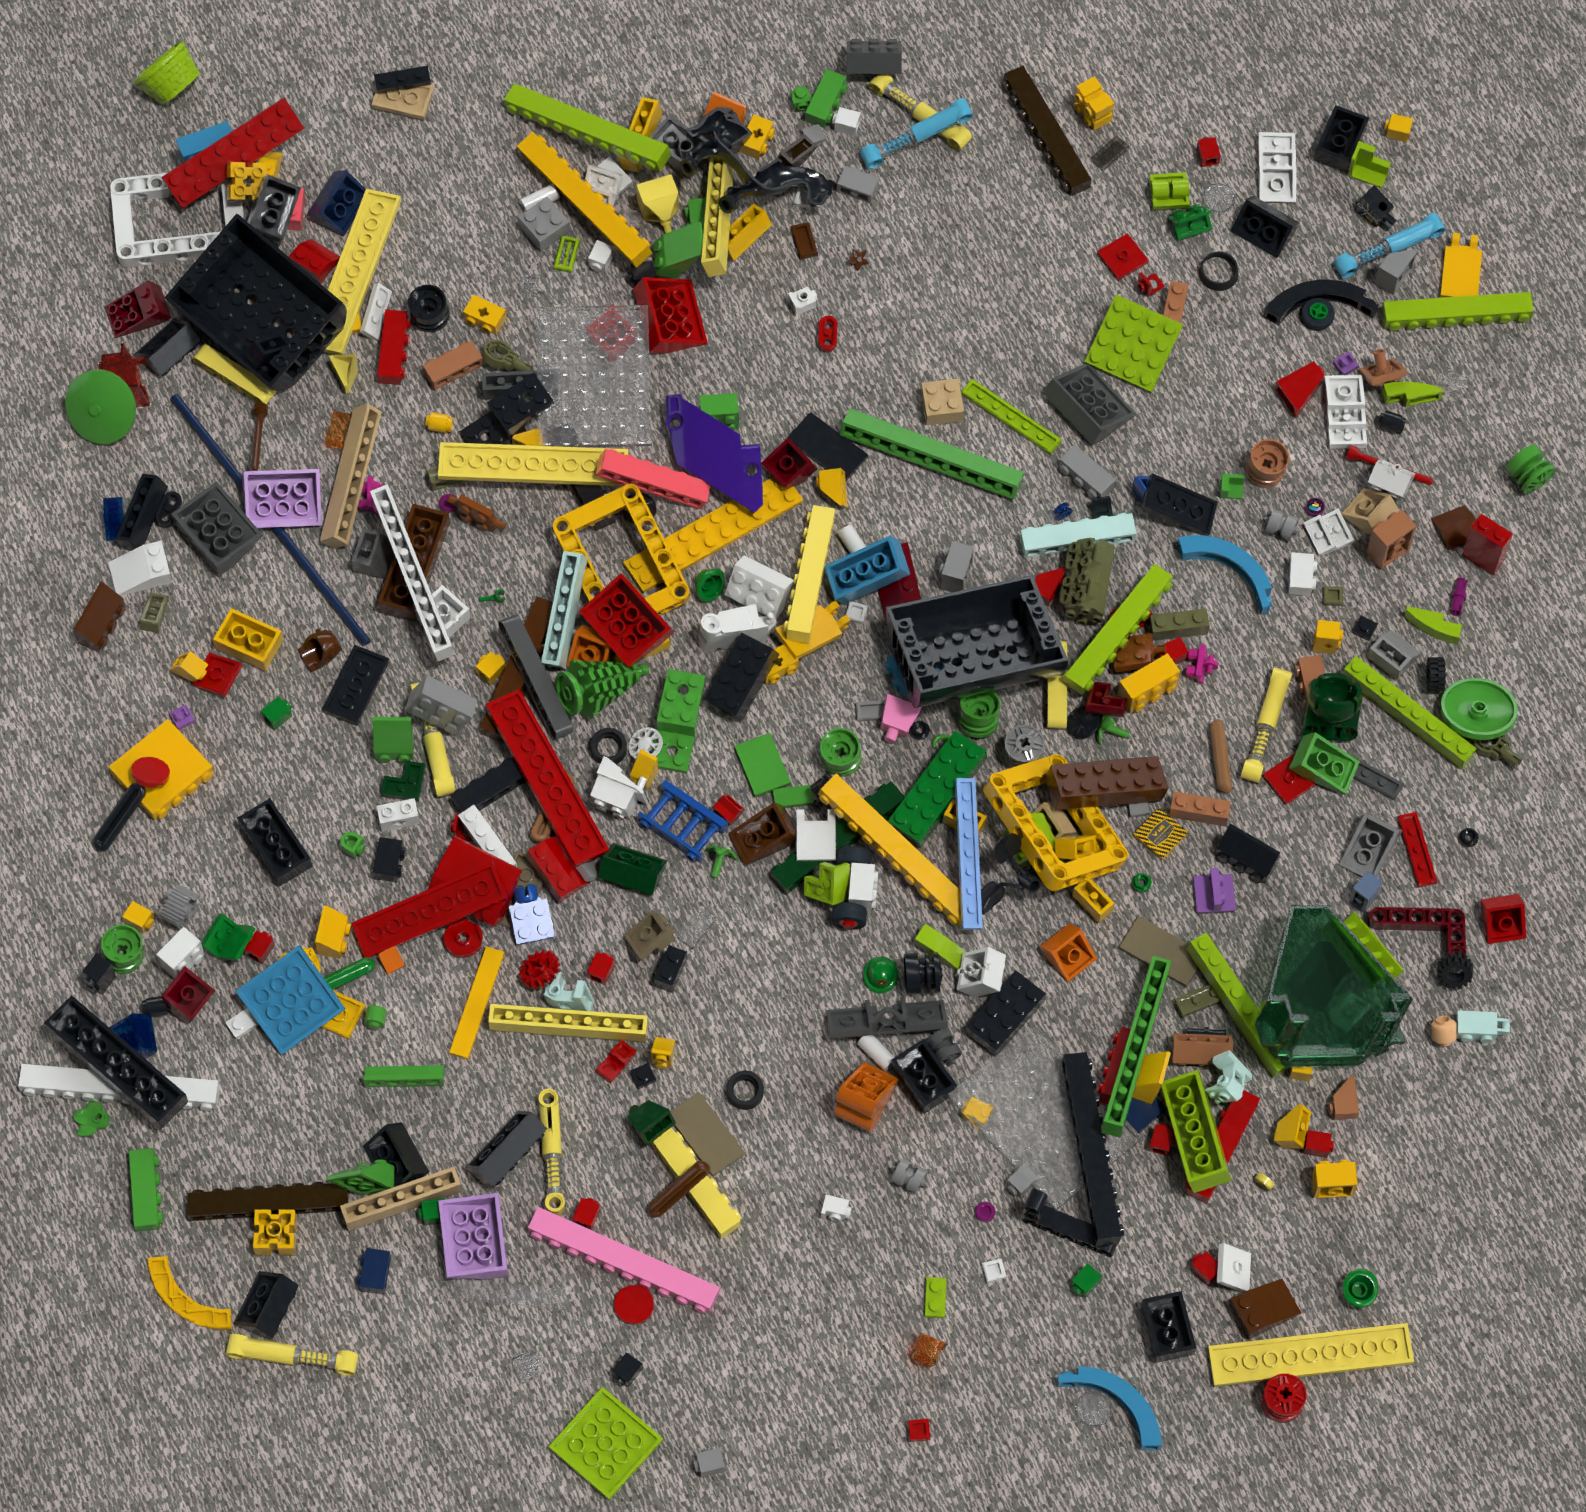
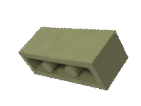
[1149,609,1210,641]

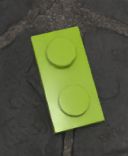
[925,1277,947,1319]

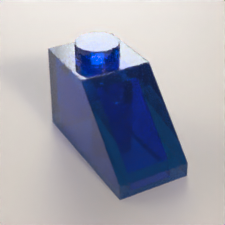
[103,497,125,541]

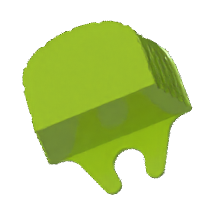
[133,41,200,105]

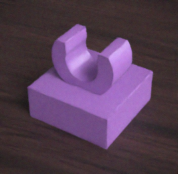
[1333,351,1359,375]
[169,705,195,730]

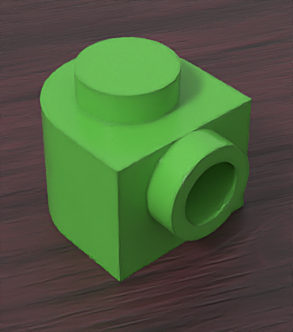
[792,86,811,111]
[340,832,365,859]
[364,1005,387,1029]

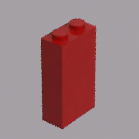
[1462,513,1513,576]

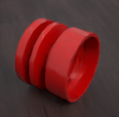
[1261,1373,1307,1423]

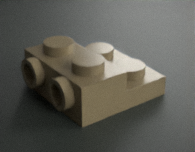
[624,910,676,960]

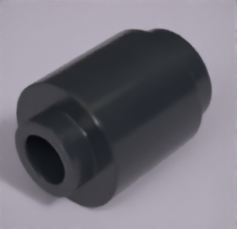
[1378,410,1406,433]
[142,996,170,1017]

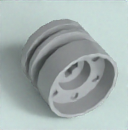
[1003,725,1045,768]

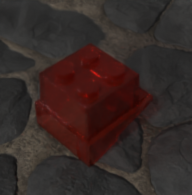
[99,343,150,407]

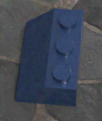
[307,170,366,236]

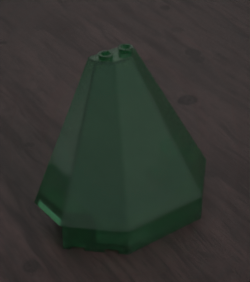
[1255,904,1413,1067]

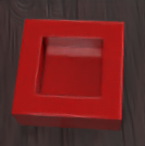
[908,1418,931,1442]

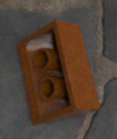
[74,581,126,653]

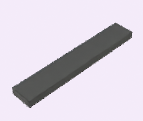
[1293,731,1404,801]

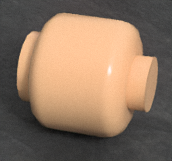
[1431,1016,1457,1046]

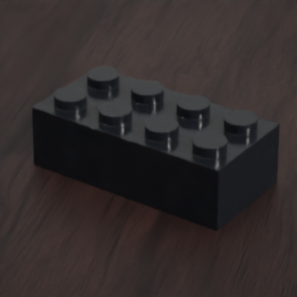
[704,632,779,721]
[237,798,313,887]
[965,970,1046,1058]
[465,1111,547,1186]

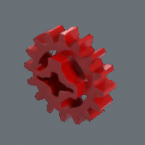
[518,949,561,990]

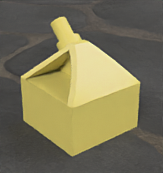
[636,174,679,233]

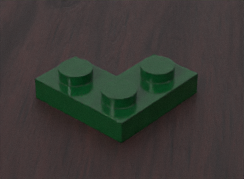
[380,761,426,802]

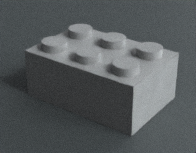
[405,675,477,735]

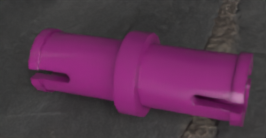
[1450,577,1468,616]

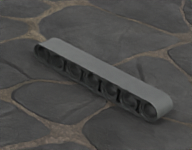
[498,614,573,740]

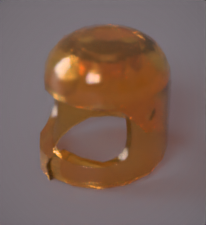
[911,1332,948,1368]

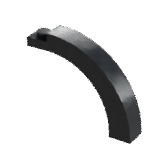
[1263,279,1379,326]

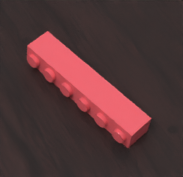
[596,449,710,509]

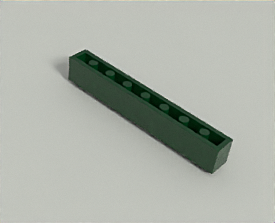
[771,781,905,895]

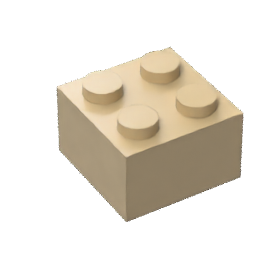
[921,378,964,425]

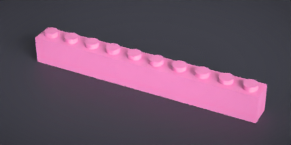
[528,1207,720,1314]

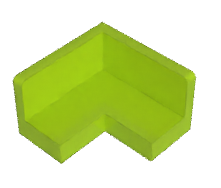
[1348,141,1391,188]
[804,862,850,905]

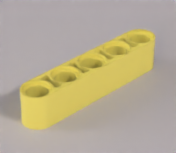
[192,344,276,404]
[1047,641,1067,729]

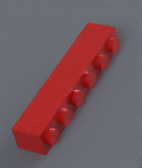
[1185,1090,1260,1204]

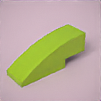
[1381,381,1443,407]
[1404,606,1462,645]
[914,924,966,973]

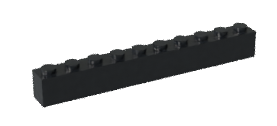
[1061,1052,1124,1246]

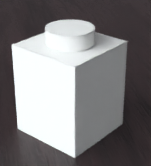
[832,107,861,136]
[588,240,614,273]

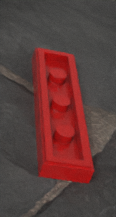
[1397,812,1437,888]

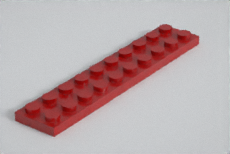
[485,689,610,868]

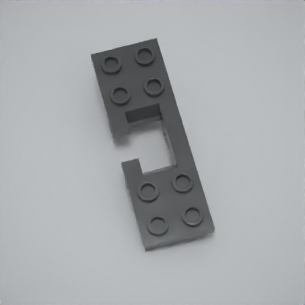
[826,997,948,1039]

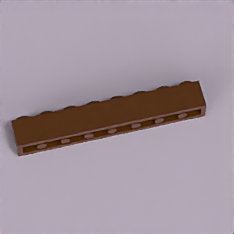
[480,596,553,742]

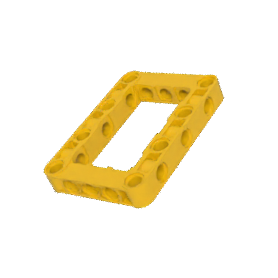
[553,484,690,615]
[983,754,1128,891]

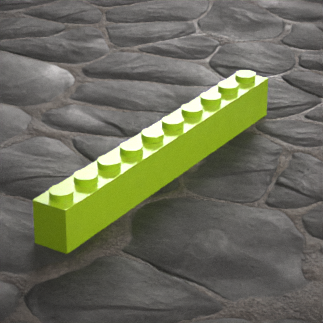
[503,83,671,172]

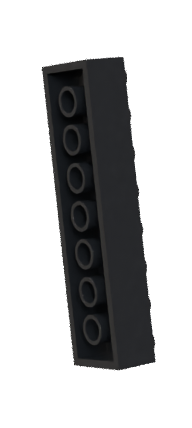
[44,995,188,1130]

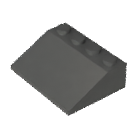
[1043,363,1137,445]
[171,481,263,576]

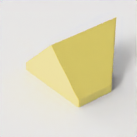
[329,354,358,394]

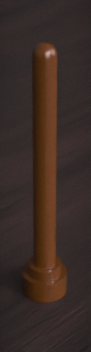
[251,402,268,471]

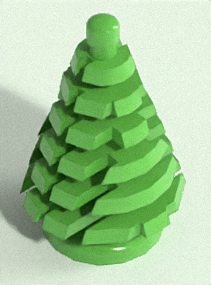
[555,660,649,719]

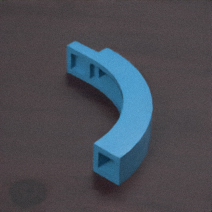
[1177,535,1272,615]
[1057,1366,1162,1450]

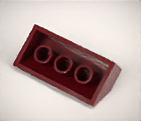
[878,542,921,625]

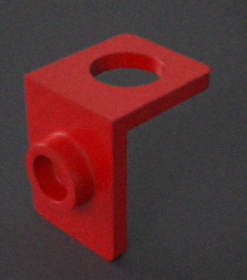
[1137,272,1165,297]
[451,814,474,842]

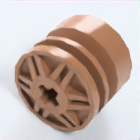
[1245,439,1290,488]

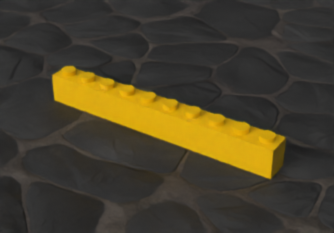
[517,131,652,268]
[818,773,961,927]

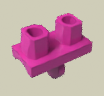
[359,476,384,514]
[1186,644,1219,684]

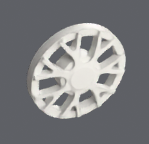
[628,727,663,759]

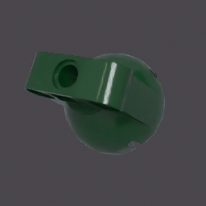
[1302,673,1363,741]

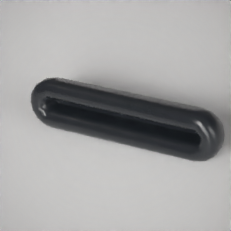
[93,783,146,851]

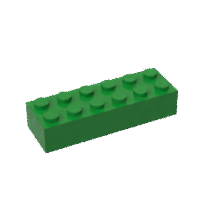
[888,730,988,848]

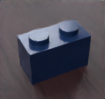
[357,1248,391,1295]

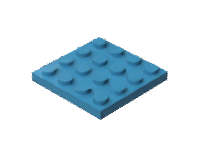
[236,945,346,1055]

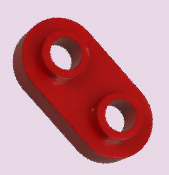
[818,316,838,352]

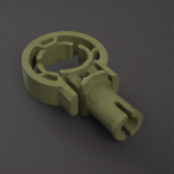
[481,340,533,371]
[1472,735,1523,768]

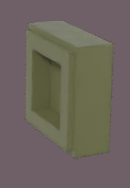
[1323,586,1343,606]

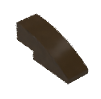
[778,134,817,167]

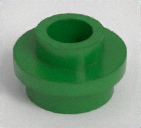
[1132,873,1152,892]

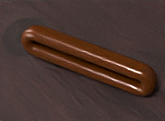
[648,1161,711,1217]

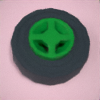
[1301,298,1335,331]

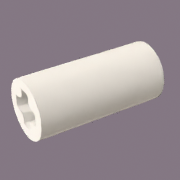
[519,184,560,212]
[838,525,866,554]
[857,1035,895,1072]

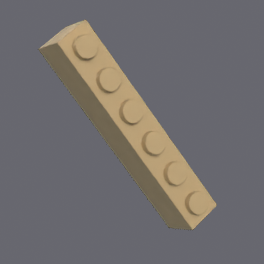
[340,1167,462,1231]

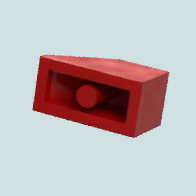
[1035,567,1066,607]

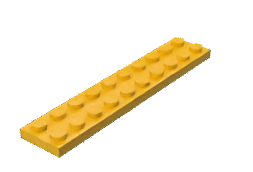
[623,476,803,594]

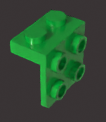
[201,913,255,961]

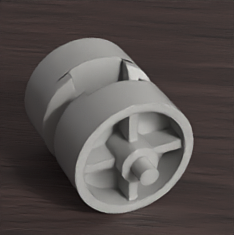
[1264,509,1300,541]
[891,1158,928,1194]

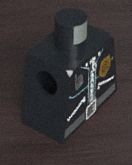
[1354,185,1397,229]

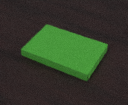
[734,733,791,798]

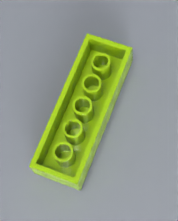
[1162,1070,1232,1193]

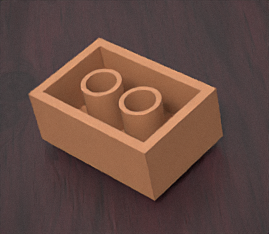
[1366,510,1416,570]

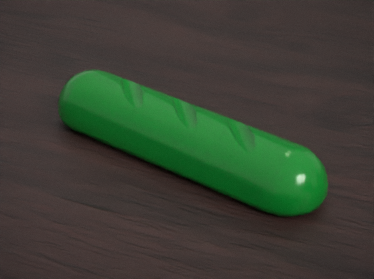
[324,957,375,990]

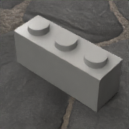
[1059,445,1116,498]

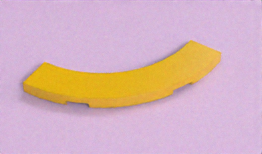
[148,1256,232,1330]

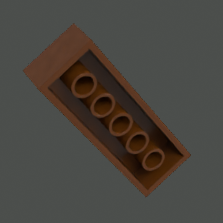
[378,504,450,622]
[1045,756,1169,810]

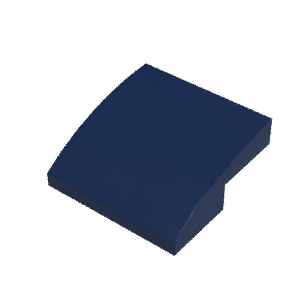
[1126,1097,1167,1134]

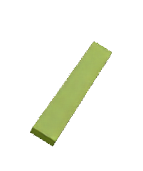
[961,379,1062,455]

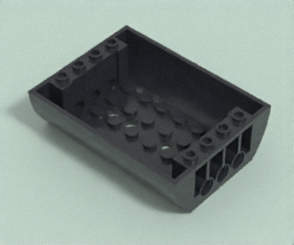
[164,213,347,391]
[886,575,1068,708]

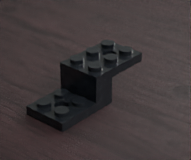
[459,372,554,445]

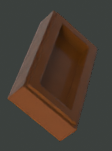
[791,222,818,260]

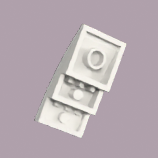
[1258,132,1296,203]
[1325,375,1367,449]

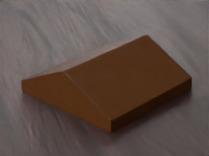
[1431,505,1476,550]

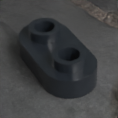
[156,491,182,528]

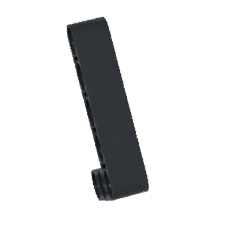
[1022,1189,1118,1257]

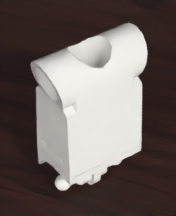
[698,604,776,652]

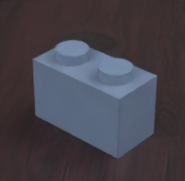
[1349,872,1383,913]

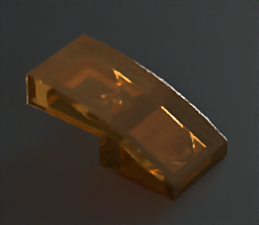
[324,411,352,449]

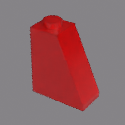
[1275,361,1324,418]

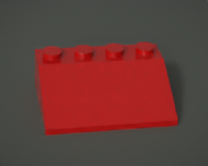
[633,277,708,353]
[579,573,675,667]
[428,836,522,926]

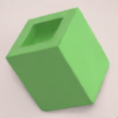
[1220,474,1244,499]

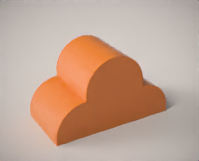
[834,1062,899,1132]

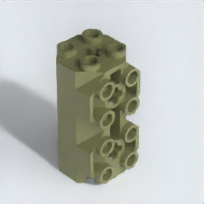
[1059,537,1115,626]

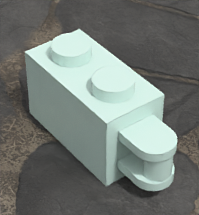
[1455,1010,1510,1043]

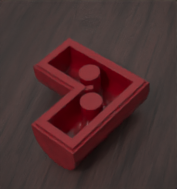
[1086,682,1127,717]

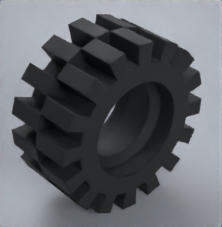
[1426,657,1446,692]
[1437,952,1473,989]

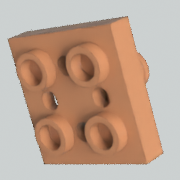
[1359,349,1407,386]

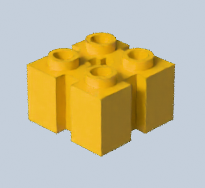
[1073,76,1114,130]
[227,162,267,201]
[253,1210,297,1255]

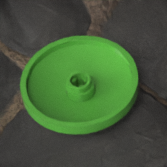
[65,369,136,444]
[1440,678,1518,740]

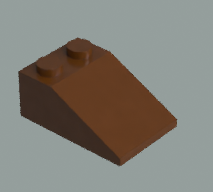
[728,802,797,866]
[1230,1279,1302,1340]

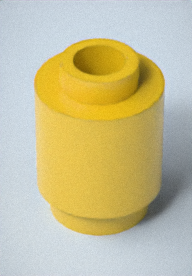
[425,412,454,433]

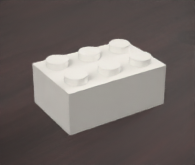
[725,556,794,619]

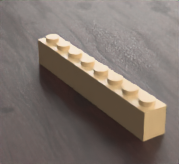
[320,404,382,549]

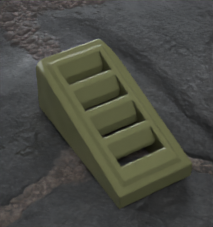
[139,593,169,633]

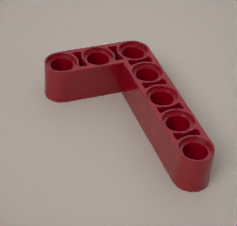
[1367,907,1466,957]

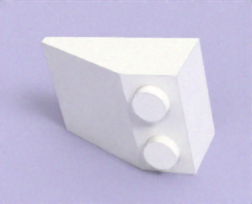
[108,541,172,596]

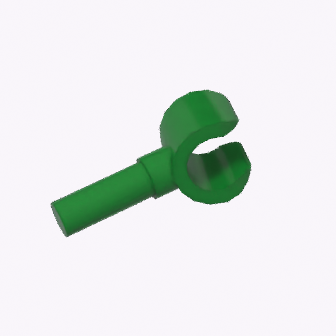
[478,589,505,603]

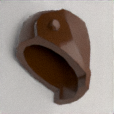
[298,628,342,672]

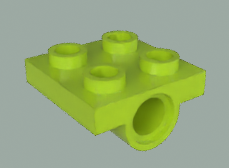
[1149,172,1190,210]

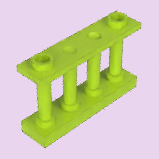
[1321,911,1404,990]

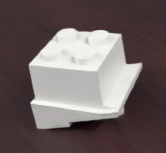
[590,756,648,819]

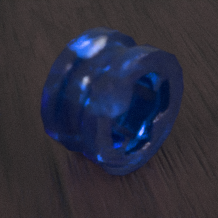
[1054,502,1073,520]

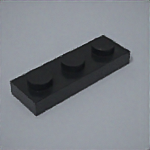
[374,66,431,94]

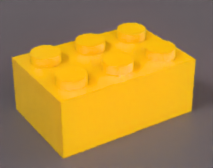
[213,608,284,671]
[1117,653,1180,713]

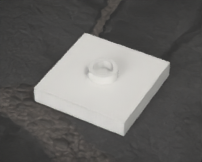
[1217,1243,1251,1292]

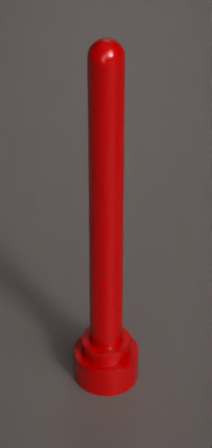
[1345,445,1433,485]

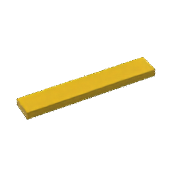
[449,946,505,1060]

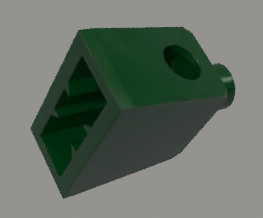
[628,1100,676,1146]

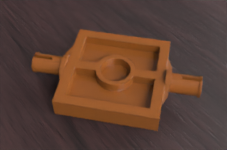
[447,494,507,532]
[1114,633,1166,673]

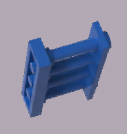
[638,779,728,863]

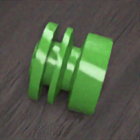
[1505,444,1556,494]
[958,691,1001,738]
[820,728,862,777]
[101,924,143,974]

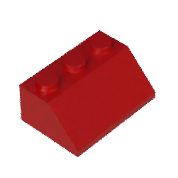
[525,836,590,904]

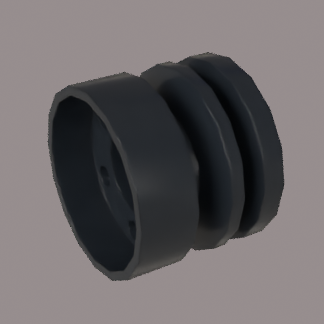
[408,284,450,333]
[904,952,942,994]

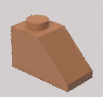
[1328,1076,1359,1120]

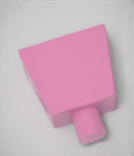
[880,694,922,743]

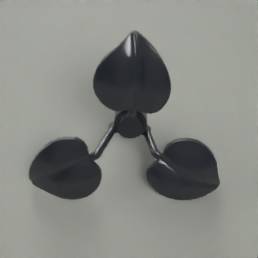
[981,833,1042,915]

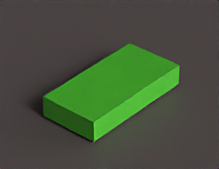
[773,785,814,808]

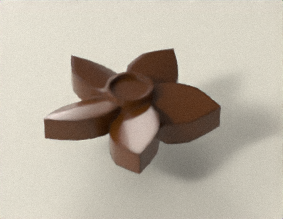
[847,249,869,271]

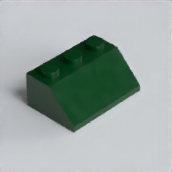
[598,843,668,895]

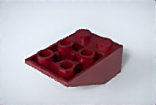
[105,280,171,338]

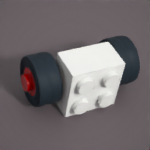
[831,846,878,929]

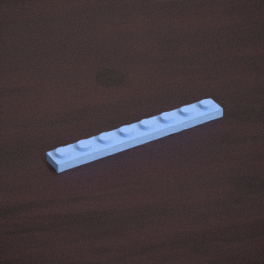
[955,778,983,930]

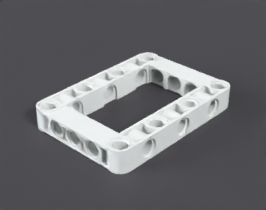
[110,173,244,267]

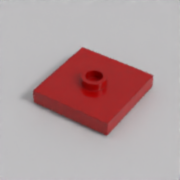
[1097,233,1149,281]
[192,652,243,697]
[1263,754,1317,805]

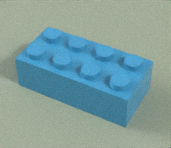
[824,536,910,604]

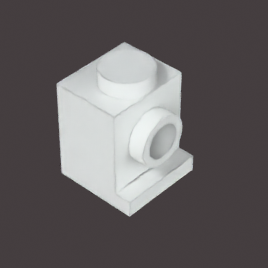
[788,287,818,316]
[821,1195,852,1222]

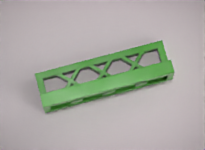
[363,1065,444,1087]

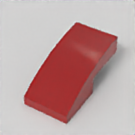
[595,1040,637,1084]

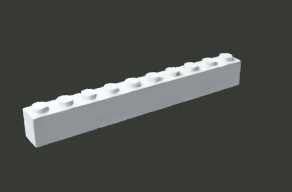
[370,484,455,661]
[18,1064,220,1111]

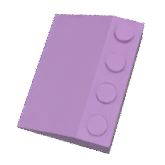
[242,469,322,528]
[438,1193,508,1279]

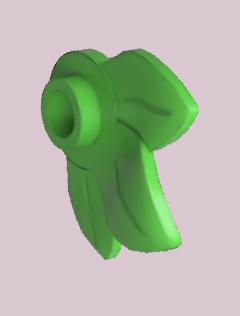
[72,1101,110,1137]

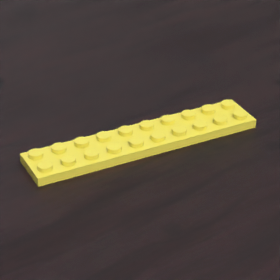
[324,189,402,355]
[438,442,629,486]
[1208,1323,1414,1387]

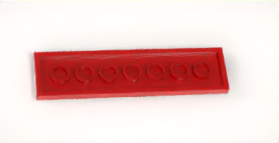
[161,97,305,208]
[351,862,508,958]

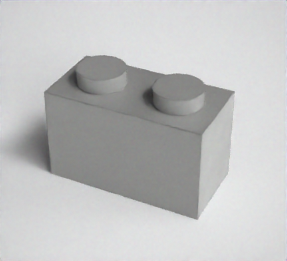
[837,166,879,204]

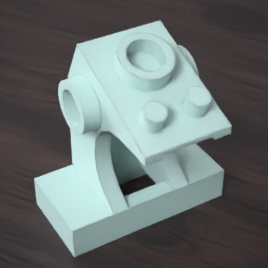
[543,972,594,1011]
[1205,1050,1252,1104]

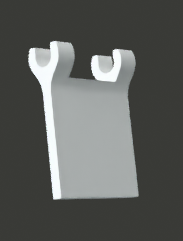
[796,809,836,861]

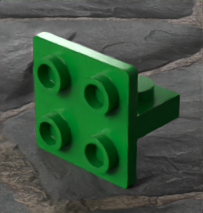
[1168,204,1213,240]

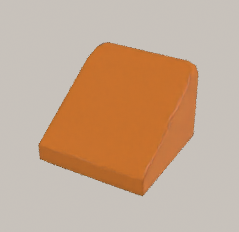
[378,946,405,975]

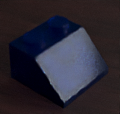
[109,1013,157,1059]

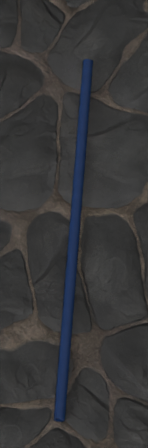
[170,393,371,646]

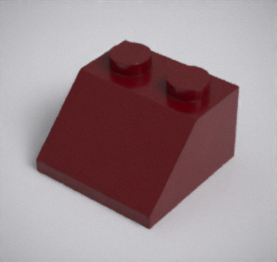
[761,438,818,489]
[161,966,216,1025]

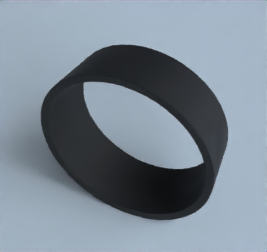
[1199,251,1239,291]

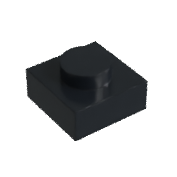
[1091,496,1113,518]
[1352,615,1378,641]
[630,1063,657,1089]

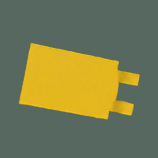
[1440,233,1482,298]
[774,601,851,660]

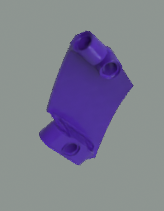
[665,394,763,513]

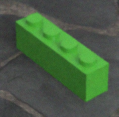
[129,1148,163,1232]

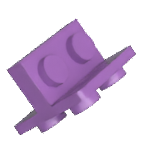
[1193,868,1236,914]

